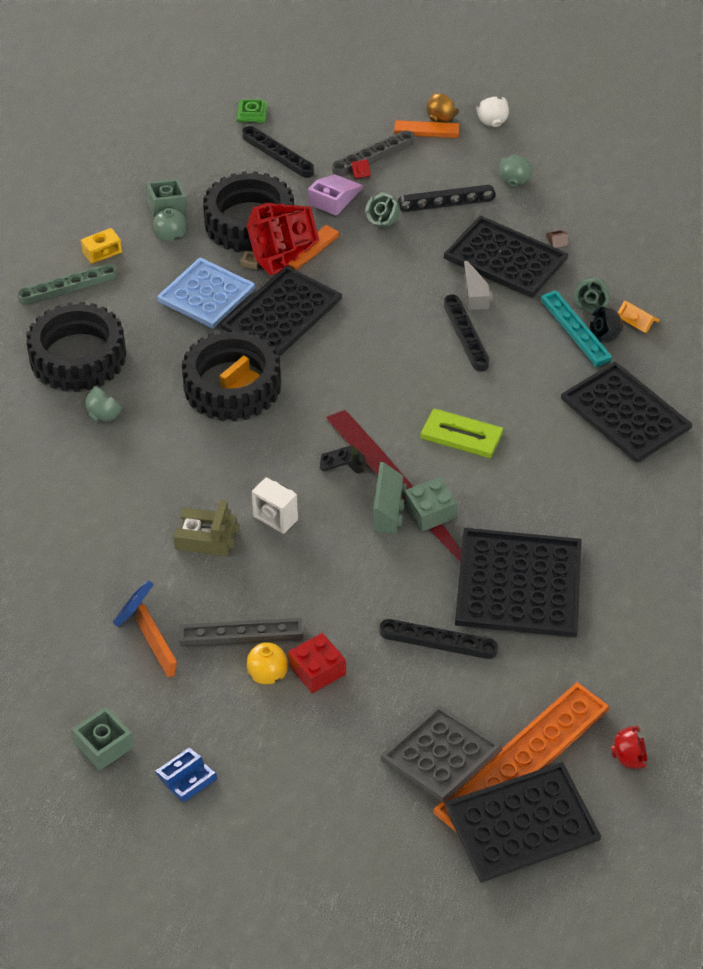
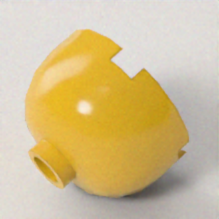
[247,642,288,684]

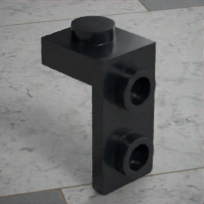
[320,445,365,474]

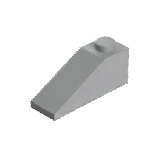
[464,261,493,310]

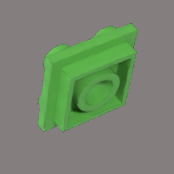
[237,99,268,123]

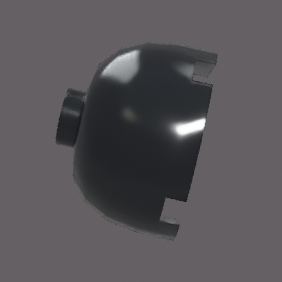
[590,307,623,343]

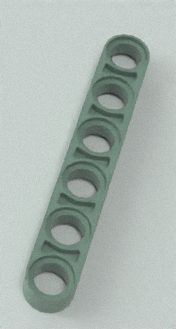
[18,264,117,305]

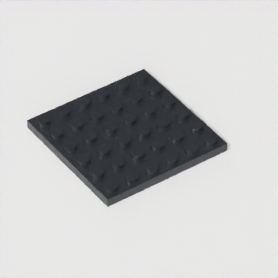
[455,528,582,638]

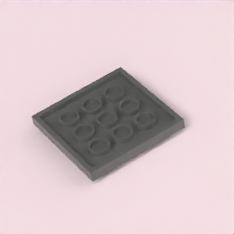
[380,705,502,803]

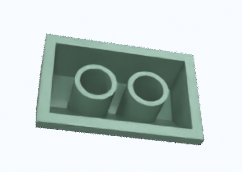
[374,462,407,534]

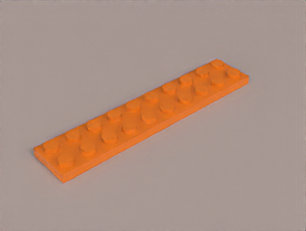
[433,682,609,833]

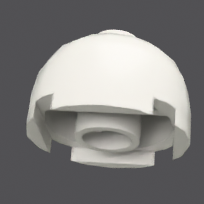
[476,96,509,127]

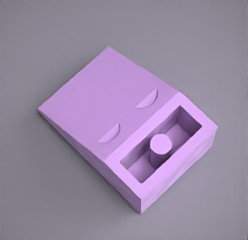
[308,174,363,216]

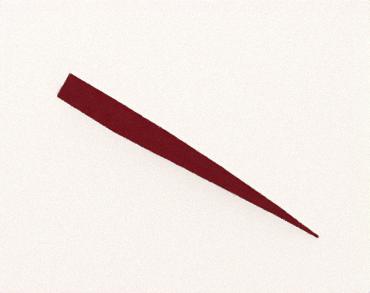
[326,410,462,563]

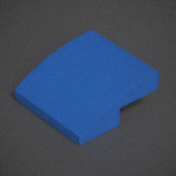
[155,747,218,803]

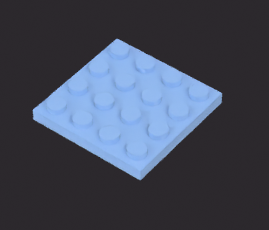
[157,257,256,329]

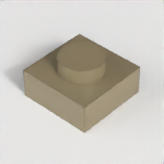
[240,250,259,270]

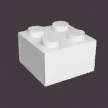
[252,477,298,534]

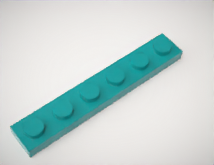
[541,290,612,367]

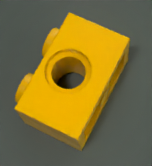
[81,228,122,264]

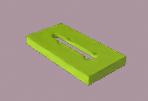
[420,408,504,459]

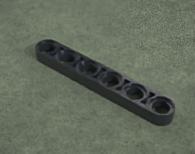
[242,126,314,178]
[398,185,496,212]
[444,294,489,372]
[380,619,498,659]

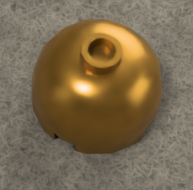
[426,92,459,123]

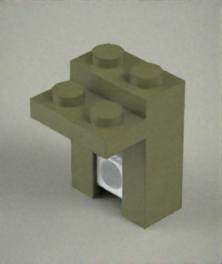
[174,500,240,557]

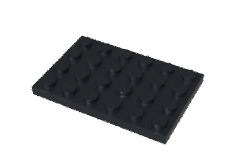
[444,215,568,298]
[221,266,342,357]
[561,361,692,463]
[444,762,601,883]

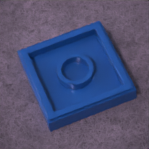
[113,580,154,627]

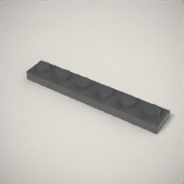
[180,618,303,646]

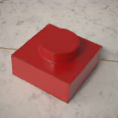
[351,159,371,180]

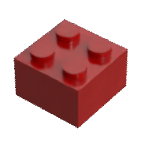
[288,632,346,693]

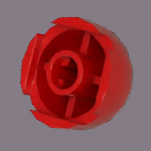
[611,725,647,769]

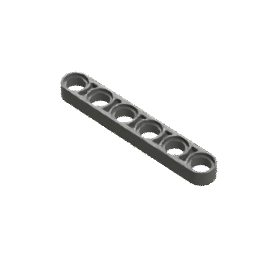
[332,131,414,176]

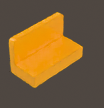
[618,300,660,333]
[220,356,260,389]

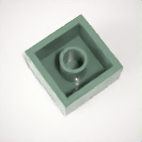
[146,178,187,217]
[405,477,457,532]
[72,706,134,771]

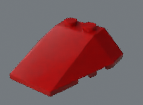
[247,203,319,275]

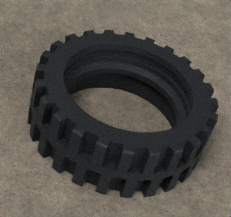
[203,171,294,252]
[26,302,126,392]
[182,330,281,421]

